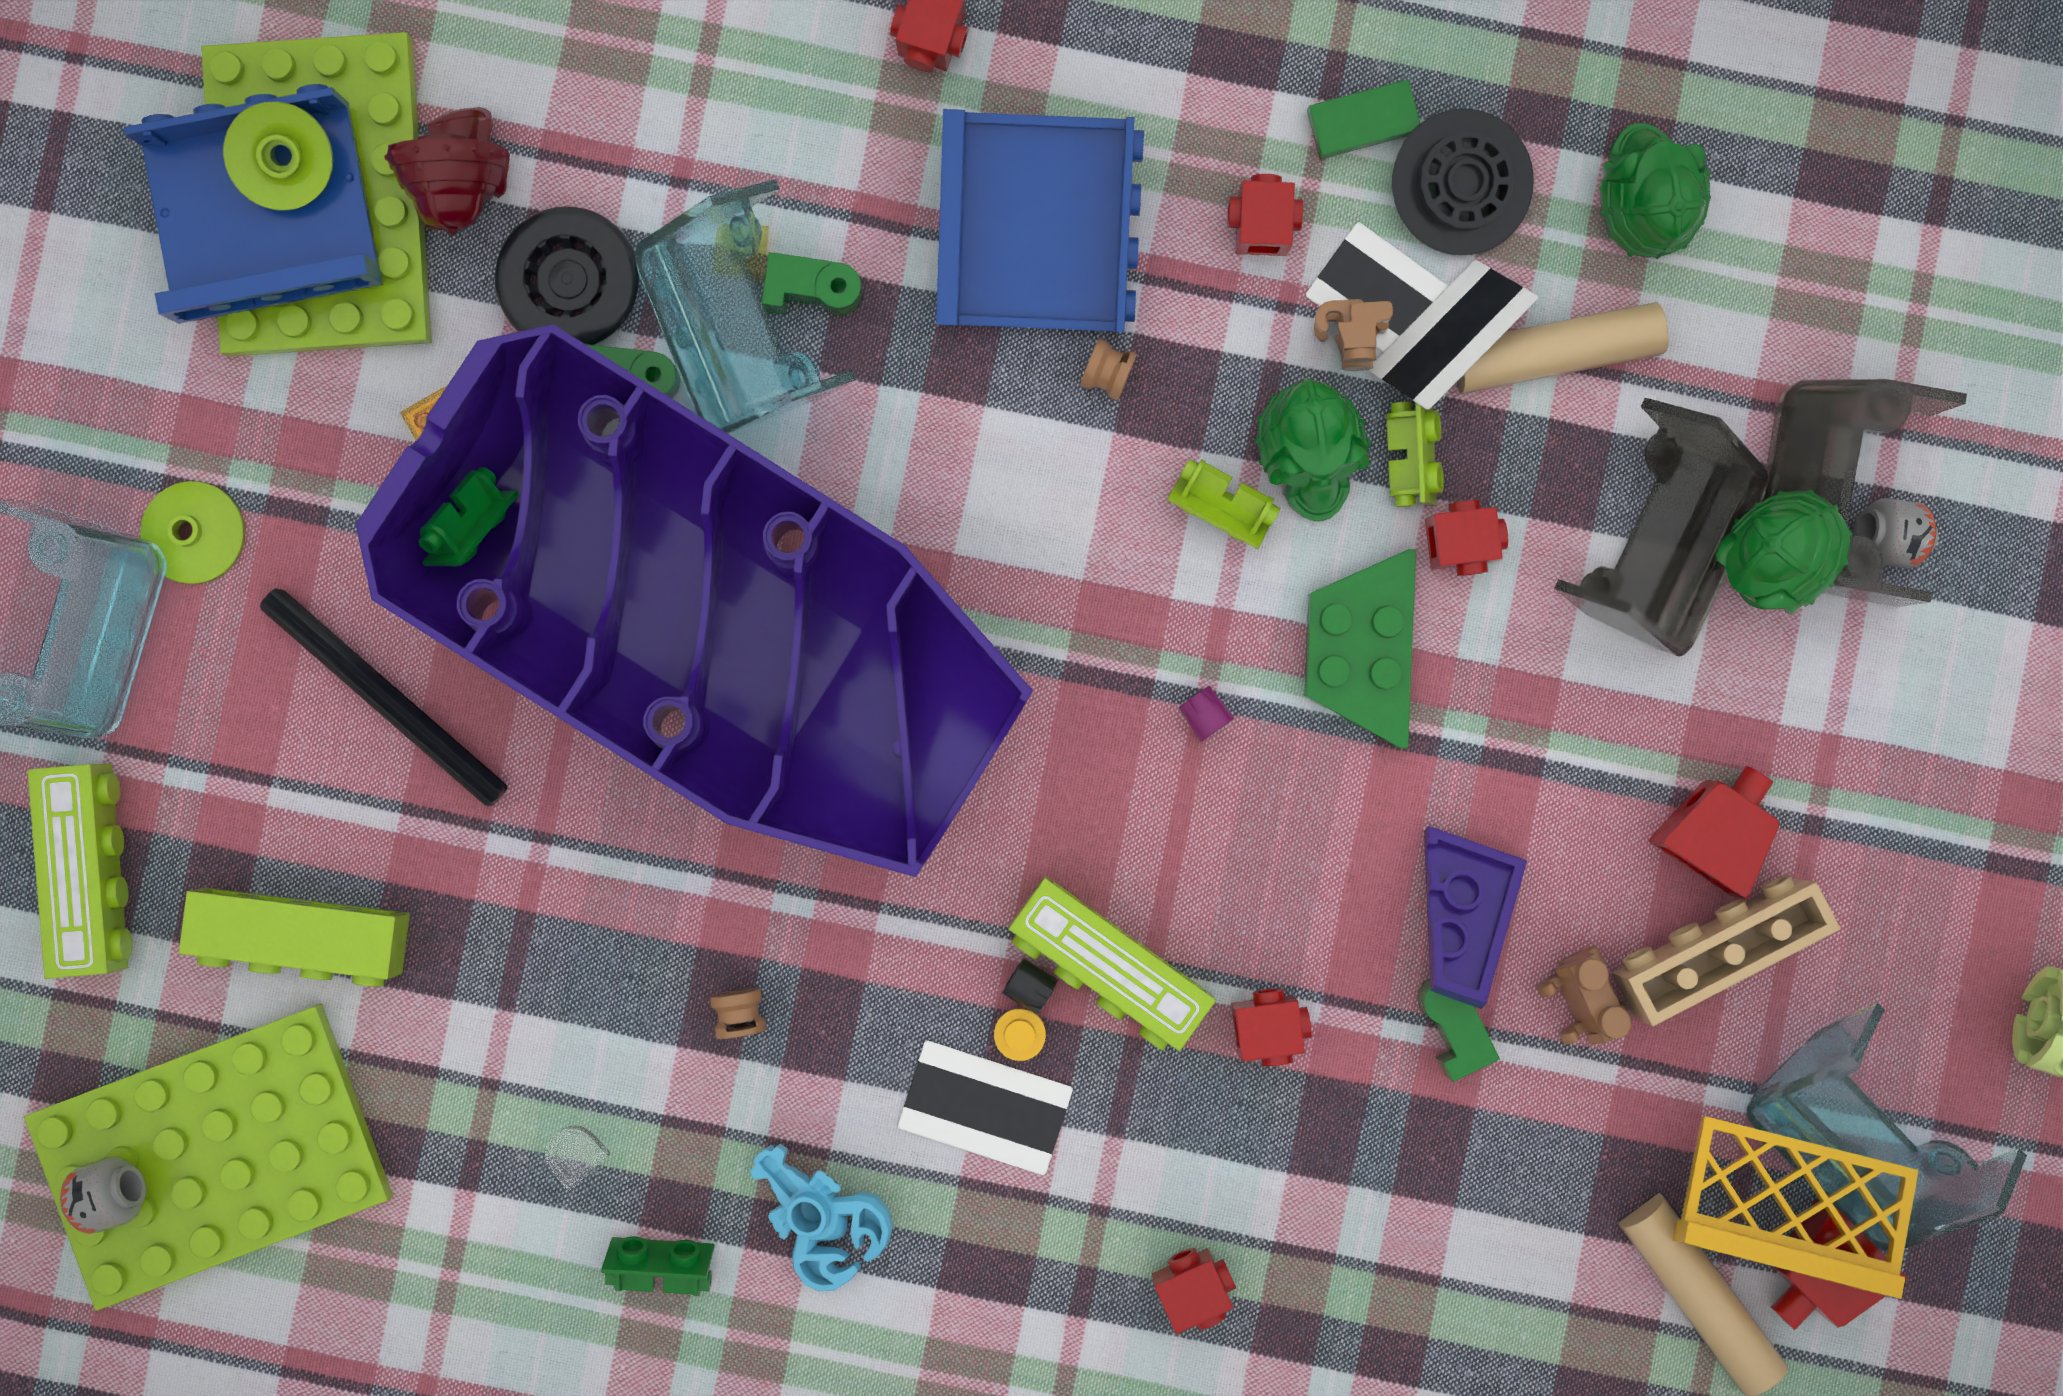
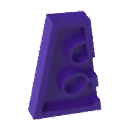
[1424,826,1527,1009]

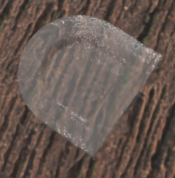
[545,1125,611,1191]

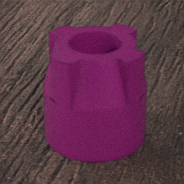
[1179,685,1235,742]

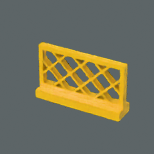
[1673,1116,1919,1299]

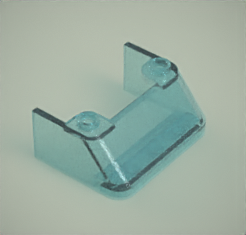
[635,179,856,434]
[0,498,167,738]
[1747,1002,2027,1251]

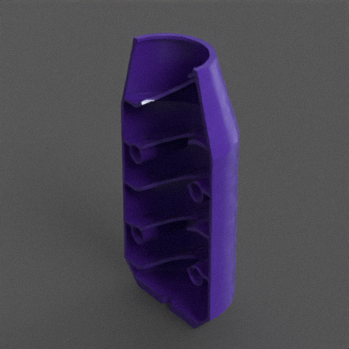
[356,324,1033,877]

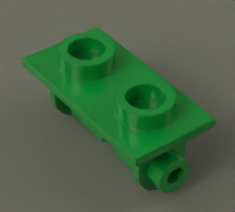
[418,467,519,567]
[601,1236,715,1296]

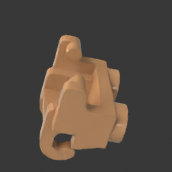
[1314,299,1393,371]
[1536,945,1633,1045]

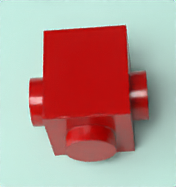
[890,0,969,72]
[1227,174,1303,256]
[1425,500,1508,576]
[1231,988,1312,1066]
[1152,1248,1236,1334]

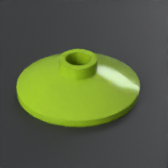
[223,101,333,210]
[140,481,245,584]

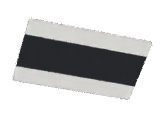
[1306,222,1449,352]
[1369,260,1538,409]
[898,1041,1073,1175]

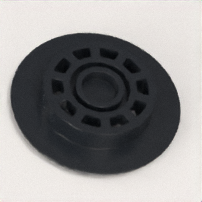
[1392,108,1534,255]
[495,206,639,345]

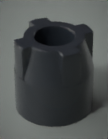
[1002,958,1058,1015]

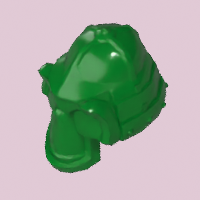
[1599,123,1711,259]
[1255,378,1371,522]
[1715,489,1853,615]

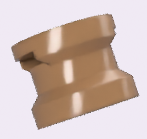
[1080,338,1138,402]
[709,988,767,1039]

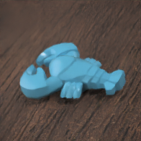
[750,1144,893,1291]

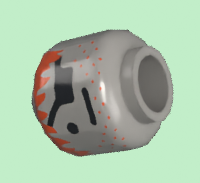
[1853,498,1938,569]
[60,1157,146,1234]

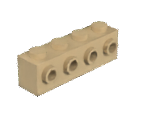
[1612,875,1841,1027]

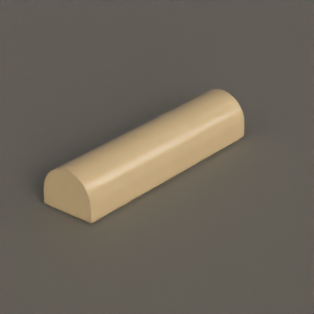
[1458,302,1669,395]
[1618,1193,1788,1396]

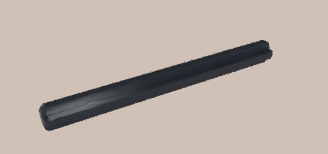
[260,588,507,806]

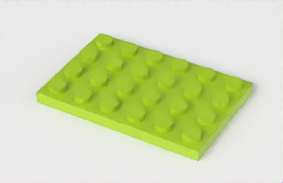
[201,32,432,357]
[23,1003,393,1311]

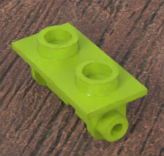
[1386,402,1444,507]
[1167,458,1281,549]

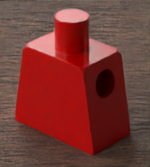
[1649,766,1780,899]
[1770,1197,1908,1330]

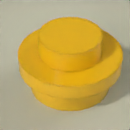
[994,1008,1046,1061]

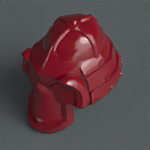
[384,107,510,235]

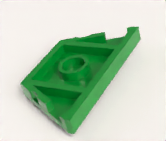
[1304,549,1416,748]

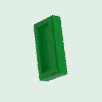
[1307,79,1420,160]

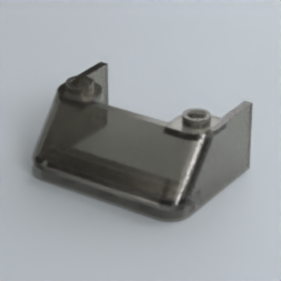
[1760,379,1967,607]
[1554,398,1768,656]

